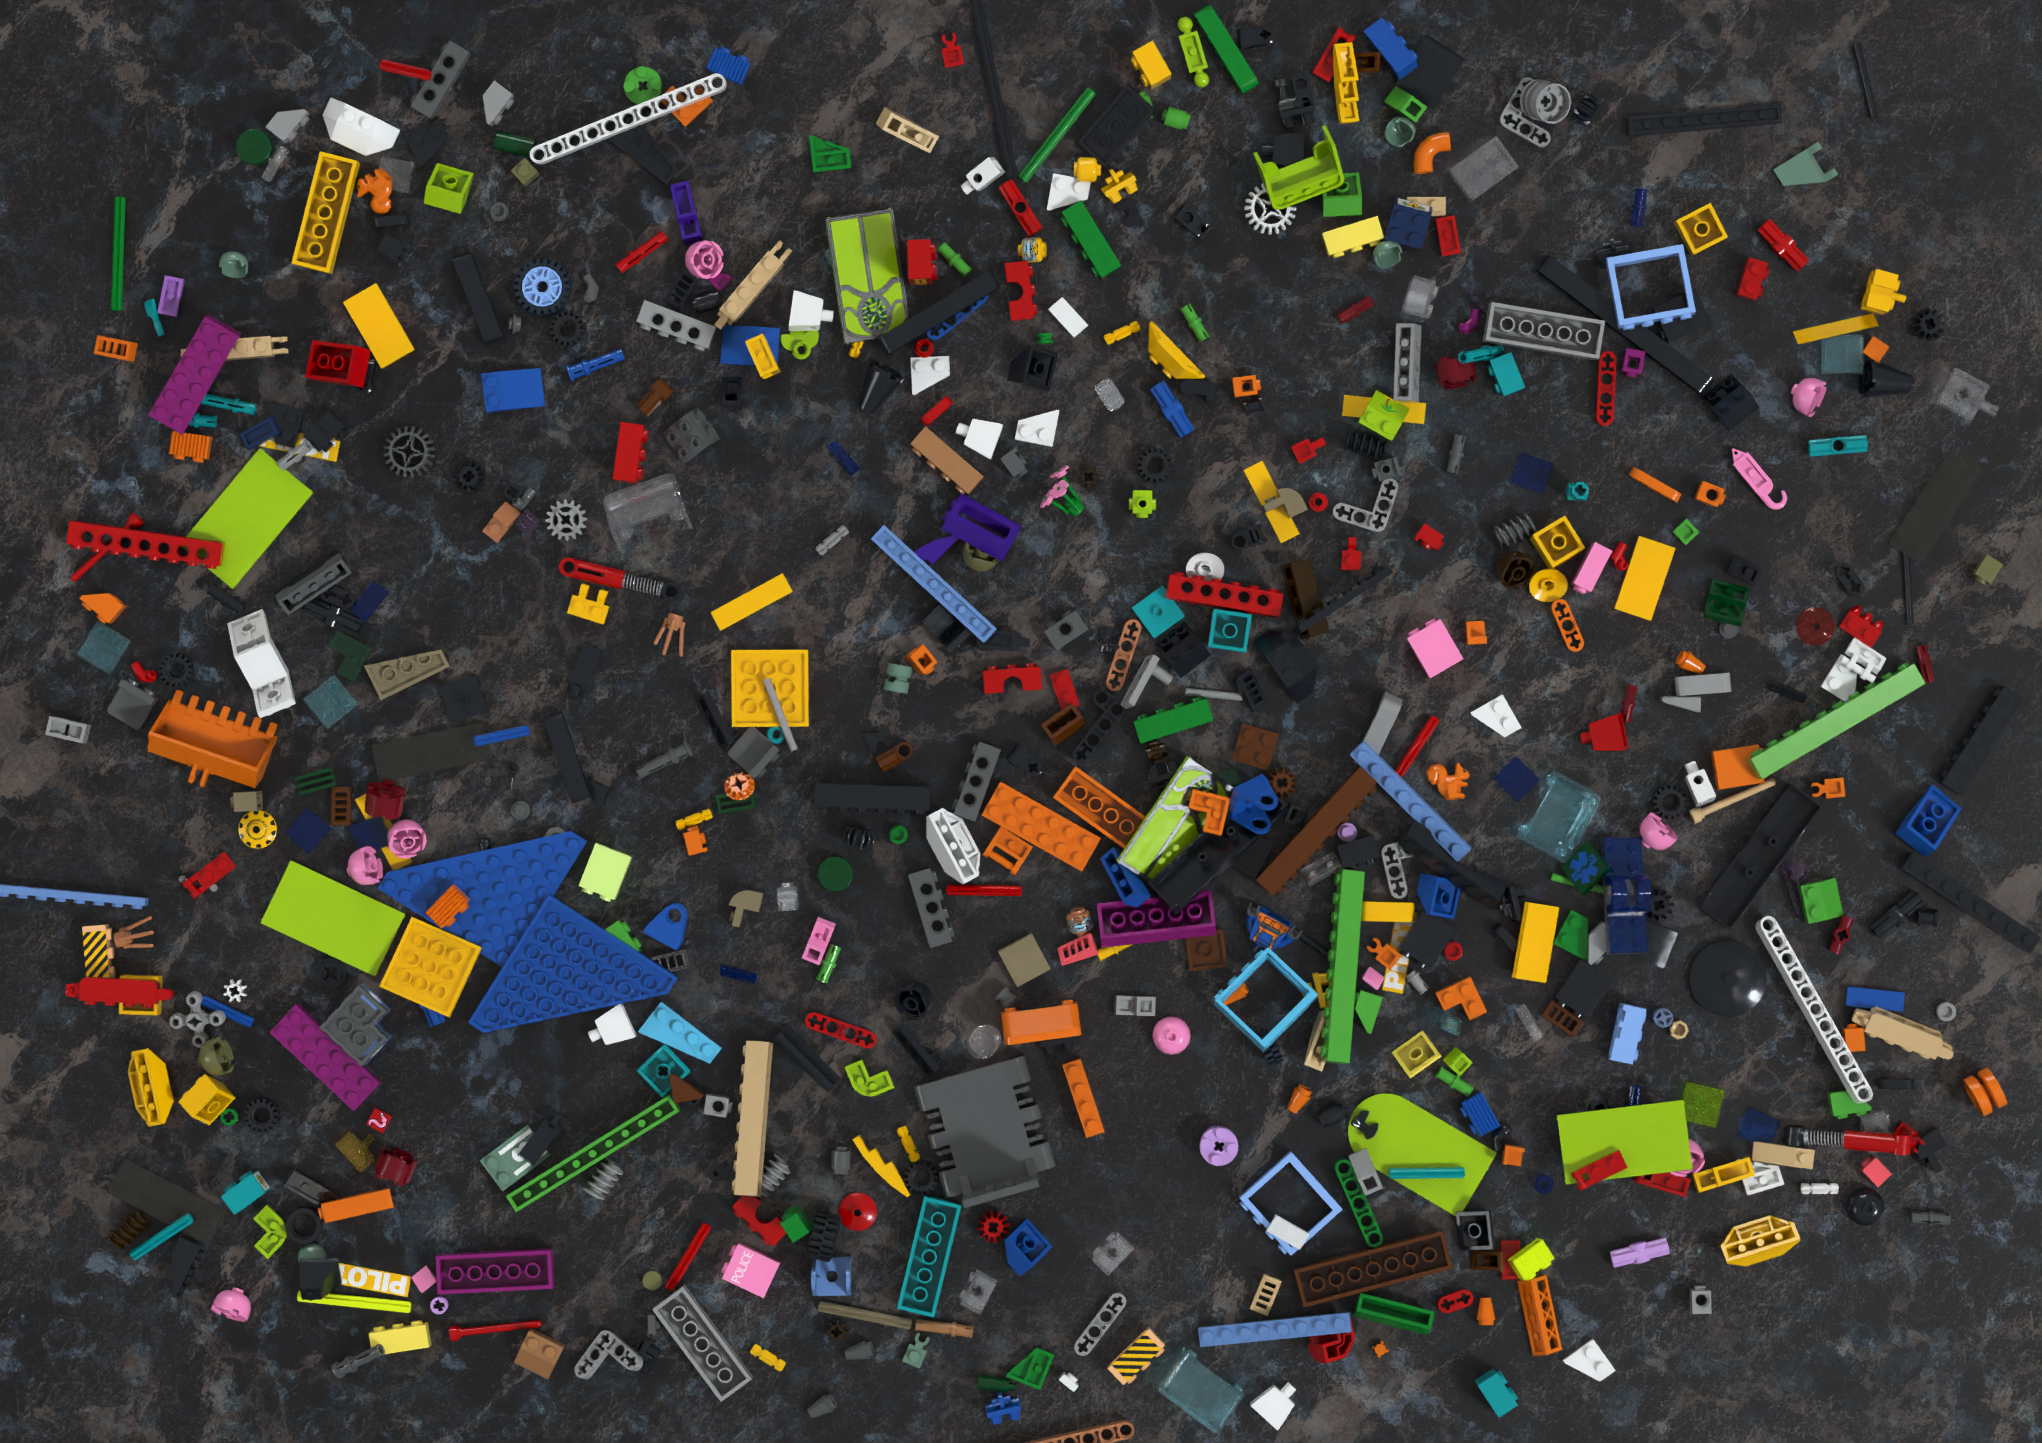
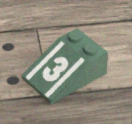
[480,1125,551,1191]

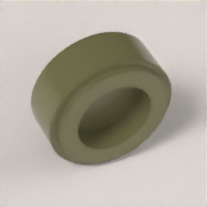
[643,1270,662,1290]

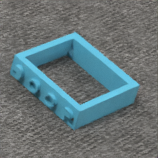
[1214,947,1318,1052]

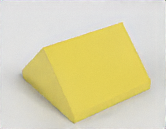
[1391,1030,1442,1078]

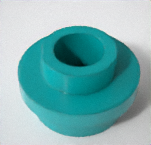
[767,727,785,744]

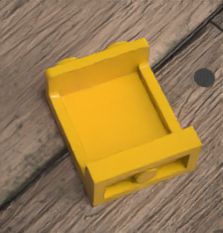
[745,334,781,379]

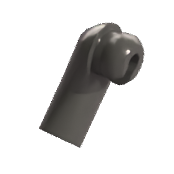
[582,273,599,303]
[512,487,536,510]

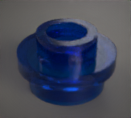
[1534,1175,1554,1194]

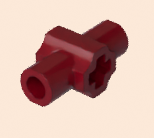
[1828,915,1854,955]

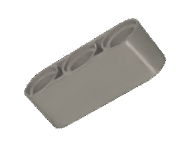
[1674,673,1731,696]

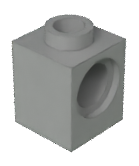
[703,1094,733,1118]
[1689,1285,1712,1314]

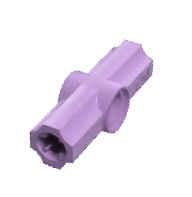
[1609,1237,1670,1268]

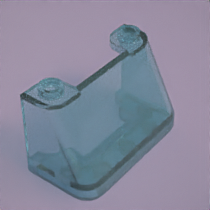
[1517,770,1601,863]
[1156,1348,1245,1435]

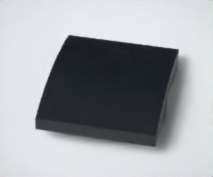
[1628,920,1678,968]

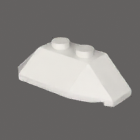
[323,98,400,156]
[926,808,980,884]

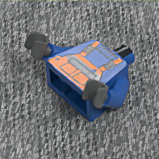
[1246,903,1303,954]

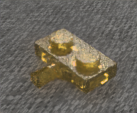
[335,1131,376,1173]

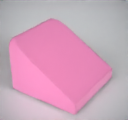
[1361,967,1384,990]
[411,1265,437,1293]

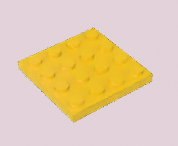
[731,650,809,727]
[379,917,482,1018]

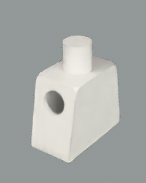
[961,157,1006,195]
[788,291,834,331]
[956,419,1003,460]
[1684,761,1716,808]
[588,1004,637,1045]
[1250,1382,1296,1431]

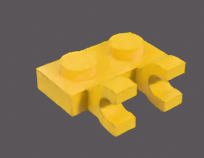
[567,583,610,625]

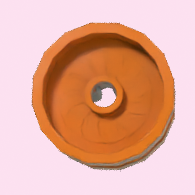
[1963,1067,2007,1117]

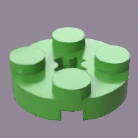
[624,66,662,105]

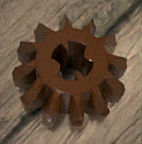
[1268,766,1298,799]

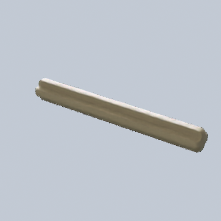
[818,1301,912,1329]

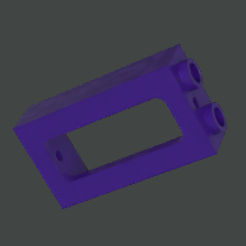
[941,494,1022,561]

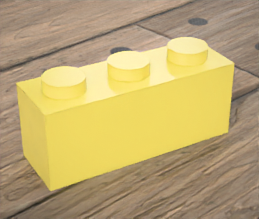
[1321,216,1384,258]
[369,1320,431,1354]

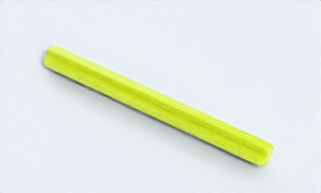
[297,1290,411,1313]

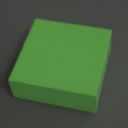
[1672,518,1700,546]

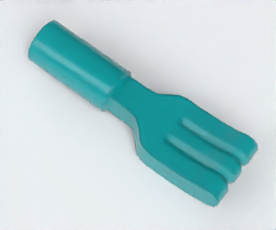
[144,299,165,337]

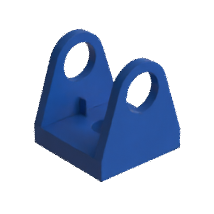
[1227,774,1278,834]
[643,903,688,951]

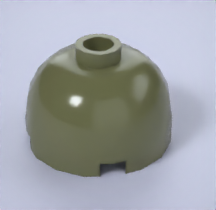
[962,542,999,572]
[198,1036,234,1076]

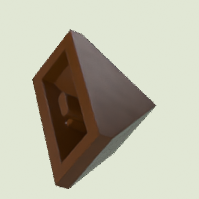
[1354,52,1381,75]
[669,1072,704,1103]
[1471,1249,1503,1271]

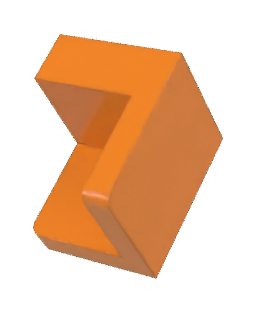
[1465,621,1487,645]
[1501,1144,1525,1166]

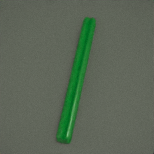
[1018,87,1096,183]
[111,196,126,311]

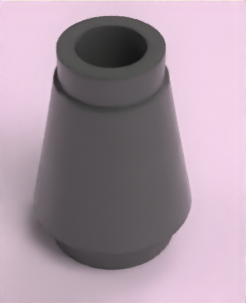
[845,1340,874,1360]
[807,1394,837,1418]

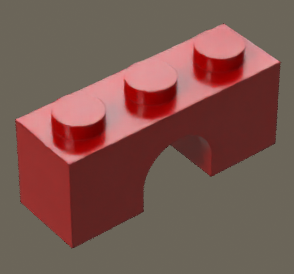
[1005,261,1037,322]
[983,663,1042,694]
[732,1196,786,1247]

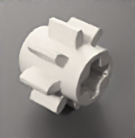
[223,979,247,1002]

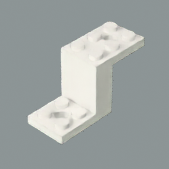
[227,609,296,718]

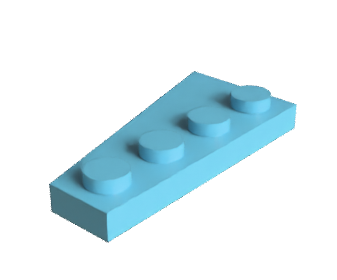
[638,1001,722,1063]

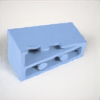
[1608,1002,1646,1065]

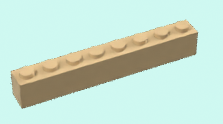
[732,1041,773,1197]

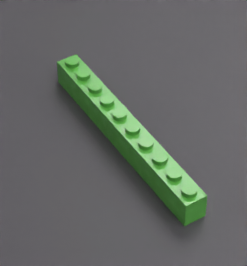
[1746,662,1926,779]
[1320,869,1365,1064]
[506,1094,681,1212]

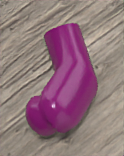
[1459,309,1480,334]

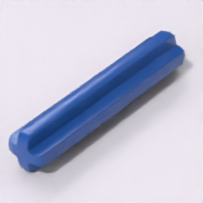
[473,725,530,746]
[201,995,254,1027]

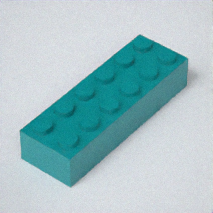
[897,1194,962,1318]

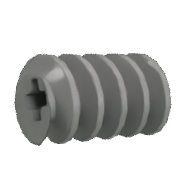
[761,1154,790,1197]
[583,1157,623,1200]

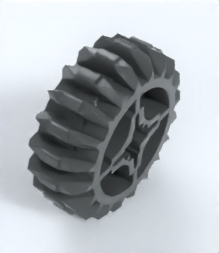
[383,426,435,478]

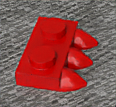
[1838,605,1883,648]

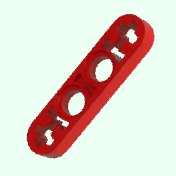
[1596,351,1617,426]
[805,1012,877,1049]

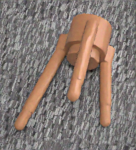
[654,613,685,657]
[114,916,154,949]

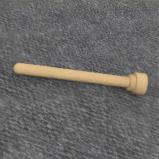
[1688,778,1776,824]

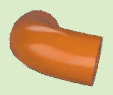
[1413,132,1451,174]

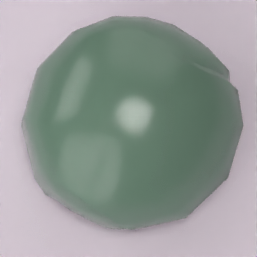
[1384,116,1416,147]
[1373,240,1402,269]
[219,251,248,278]
[298,1243,327,1262]

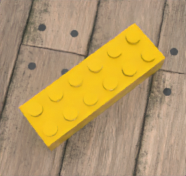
[292,151,360,275]

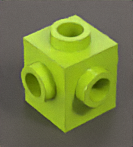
[1129,490,1156,518]

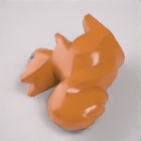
[357,167,393,215]
[1426,763,1470,800]

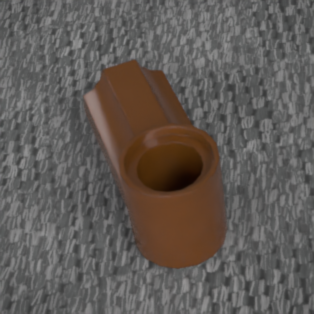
[636,378,675,417]
[876,742,914,772]

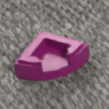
[707,273,733,292]

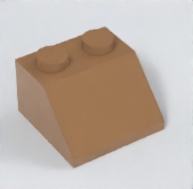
[514,1328,565,1379]

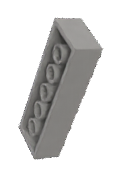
[1482,302,1605,360]
[652,1284,753,1402]

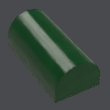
[494,131,536,158]

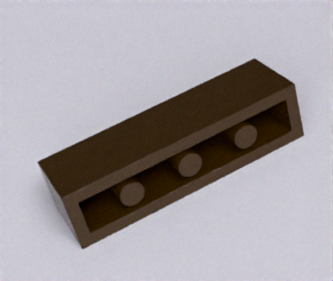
[1281,558,1329,640]

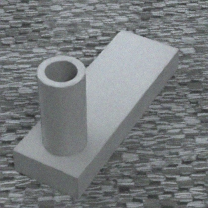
[1120,654,1173,709]

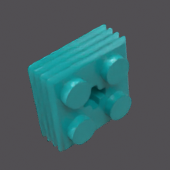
[637,1044,690,1098]

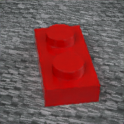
[1435,215,1461,257]
[1050,669,1080,710]

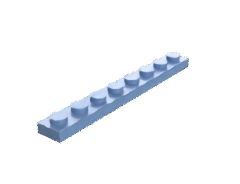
[871,525,997,643]
[1350,741,1471,862]
[0,884,149,909]
[1198,1312,1352,1347]

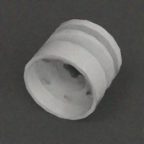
[1520,79,1571,124]

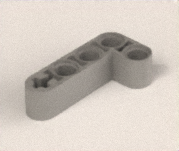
[1353,692,1403,765]

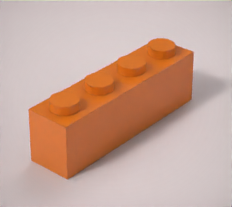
[1062,1058,1105,1138]

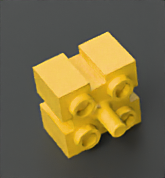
[1860,269,1906,315]

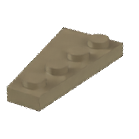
[364,649,450,700]

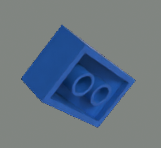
[720,325,781,366]
[481,368,545,413]
[1895,785,1962,857]

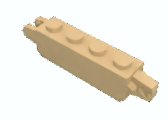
[714,241,792,330]
[181,336,289,361]
[1852,1006,1954,1060]

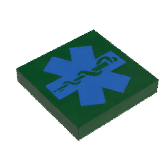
[1561,841,1611,896]

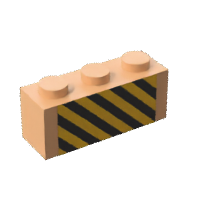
[82,924,116,978]
[1107,1327,1165,1385]

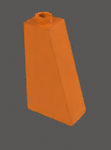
[318,1187,394,1223]

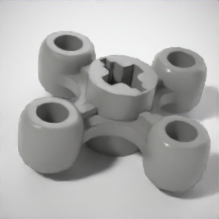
[169,991,226,1048]

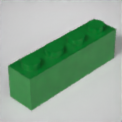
[1060,200,1121,279]
[1133,696,1214,744]
[780,1205,812,1243]
[1353,1293,1435,1335]

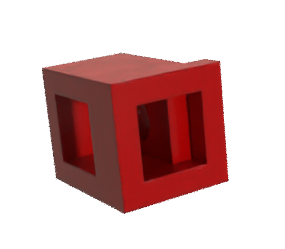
[1413,523,1444,551]

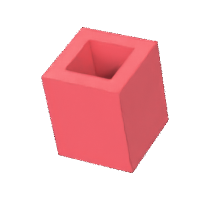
[1859,1156,1892,1187]

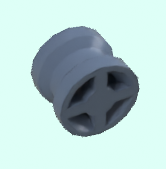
[1652,1008,1673,1028]

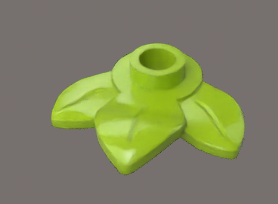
[781,330,819,360]

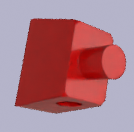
[1581,712,1629,751]

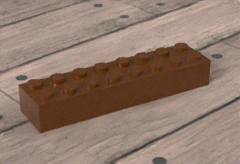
[1255,766,1377,895]
[1293,1229,1453,1307]

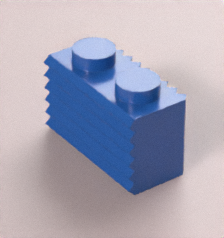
[706,46,751,86]
[1460,1091,1500,1137]

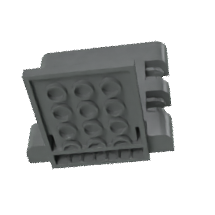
[914,1055,1056,1208]

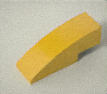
[1691,1157,1755,1193]

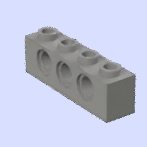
[636,300,717,351]
[1393,323,1421,403]

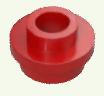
[915,339,934,358]
[1309,493,1328,512]

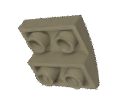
[998,933,1051,987]

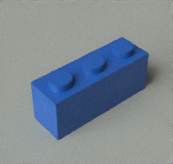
[1364,18,1418,80]
[1100,847,1150,907]

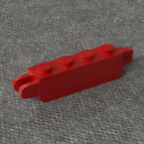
[65,977,175,1008]

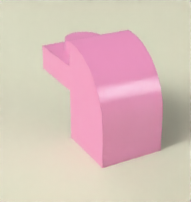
[802,917,836,965]

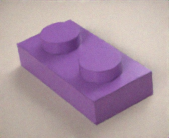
[157,275,185,317]

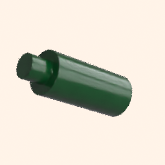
[977,1374,1016,1393]

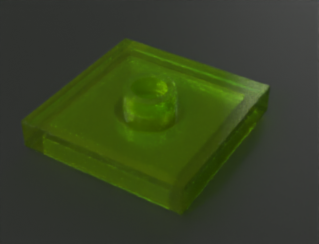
[1682,1082,1724,1128]

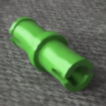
[937,242,973,278]
[1180,303,1209,342]
[816,943,841,983]
[1435,1066,1474,1097]

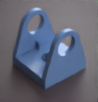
[811,1256,852,1296]

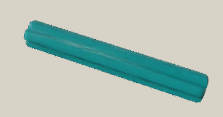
[1389,1167,1465,1179]
[129,1213,194,1260]

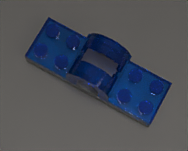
[1600,837,1651,955]

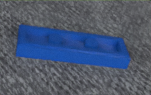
[1845,986,1905,1012]

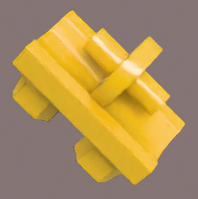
[1101,169,1138,203]
[1302,972,1329,1008]

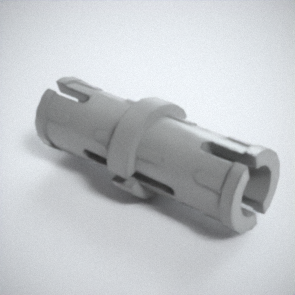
[277,440,313,470]

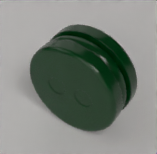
[236,129,273,166]
[817,856,853,892]

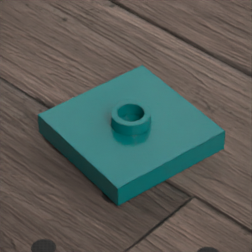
[1132,585,1185,639]

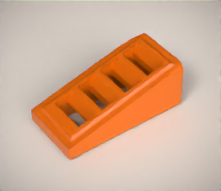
[94,335,138,362]

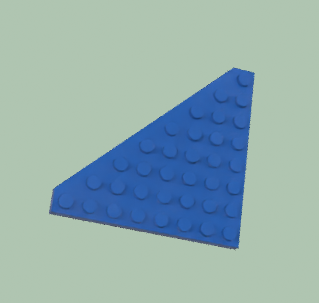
[378,830,588,967]
[468,894,678,1033]

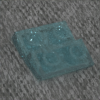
[1821,335,1863,374]
[77,621,131,676]
[303,675,358,730]

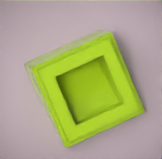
[1443,1047,1473,1076]

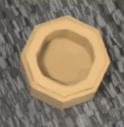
[1669,1020,1689,1039]

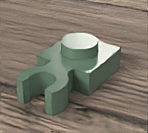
[902,1332,930,1369]

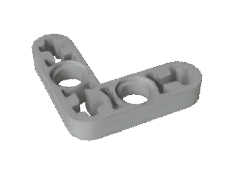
[1499,77,1551,148]
[1332,478,1398,532]
[1381,842,1414,899]
[574,1330,643,1379]

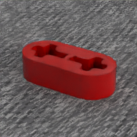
[920,396,953,427]
[1437,1289,1473,1313]

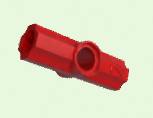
[998,179,1043,237]
[1757,219,1809,272]

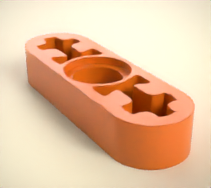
[1628,467,1682,503]
[1551,599,1584,652]

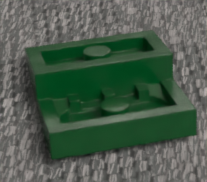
[1703,579,1749,627]

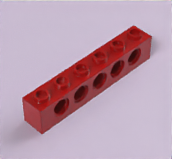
[1165,572,1283,618]

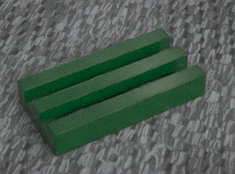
[295,767,337,796]
[715,793,756,814]

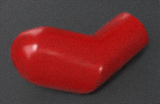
[1611,541,1628,571]
[130,661,157,683]

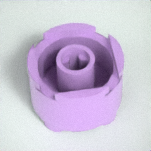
[1199,1126,1238,1166]

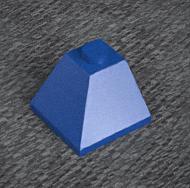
[1417,873,1461,919]
[1005,1218,1052,1276]

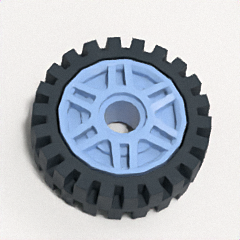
[514,258,572,316]

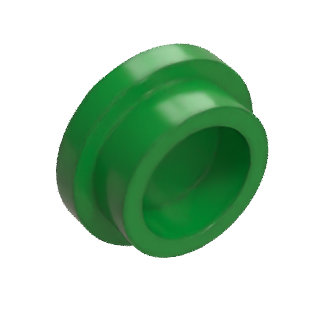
[889,825,908,844]

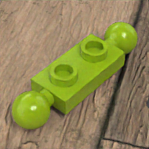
[1177,17,1209,88]

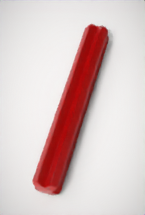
[1394,716,1439,778]
[946,885,1022,896]
[665,1222,711,1291]

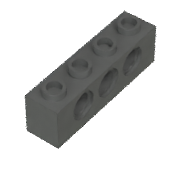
[410,40,472,120]
[952,742,1001,822]
[908,868,955,948]

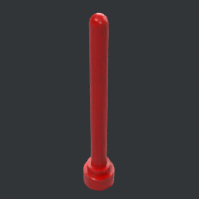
[71,512,144,581]
[449,1320,542,1341]

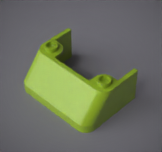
[1253,125,1344,210]

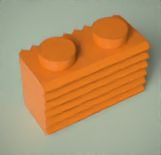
[168,431,212,463]
[425,884,471,928]

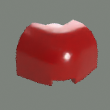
[1307,1317,1355,1363]

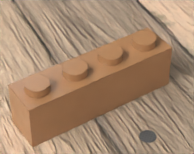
[911,426,984,495]

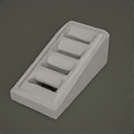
[1660,696,1701,712]

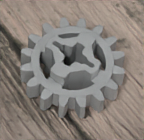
[545,499,588,541]

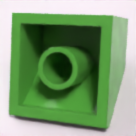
[1322,172,1362,217]
[1797,878,1843,924]
[1354,988,1383,1034]

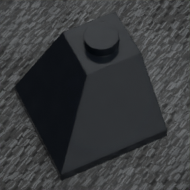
[1007,345,1058,391]
[299,1258,342,1301]

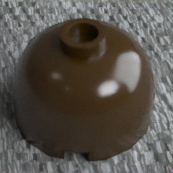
[1496,551,1536,590]

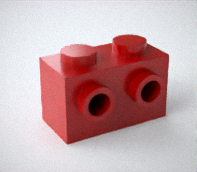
[1735,257,1769,301]

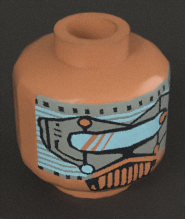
[1066,907,1093,937]

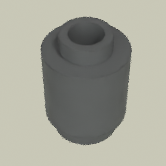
[831,1146,851,1174]

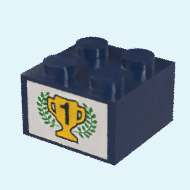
[1384,197,1432,249]

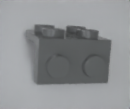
[663,408,720,463]
[107,678,159,730]
[728,727,780,779]

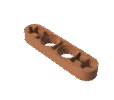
[1106,619,1141,691]

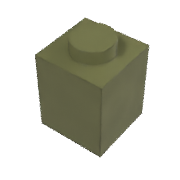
[511,158,540,187]
[1972,554,2003,585]

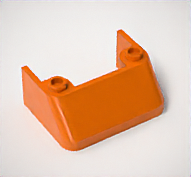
[1001,1000,1082,1045]

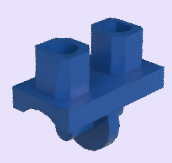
[985,1392,1021,1425]

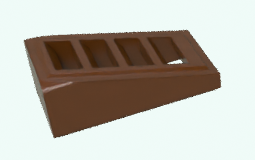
[331,787,352,826]
[1541,1000,1585,1038]

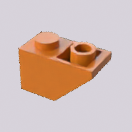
[80,593,127,624]

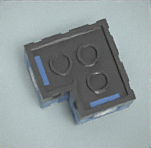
[319,983,392,1067]

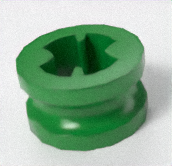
[1036,333,1054,344]
[220,1108,239,1126]

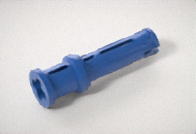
[566,348,625,381]

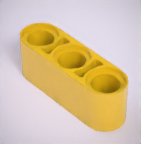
[1361,901,1415,922]

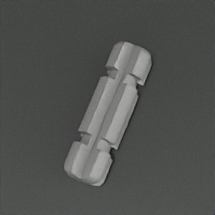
[815,525,849,555]

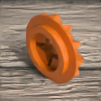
[724,771,755,800]

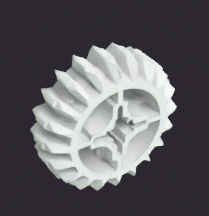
[1244,184,1296,235]

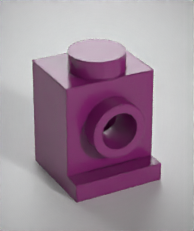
[1621,348,1646,378]

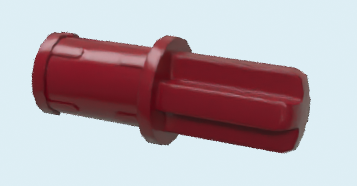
[1337,296,1374,325]
[1915,645,1934,684]
[1621,684,1638,723]

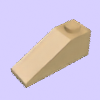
[876,107,939,153]
[1304,1011,1325,1072]
[1751,1141,1815,1169]

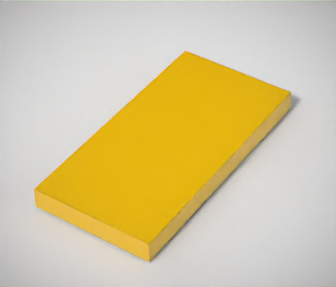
[343,283,415,369]
[1614,536,1676,621]
[1512,902,1559,983]

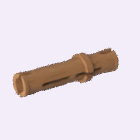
[915,1318,974,1338]

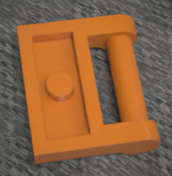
[983,826,1033,876]

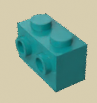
[1487,352,1525,397]

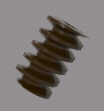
[108,1208,150,1250]

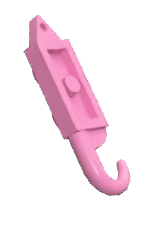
[1731,448,1787,510]

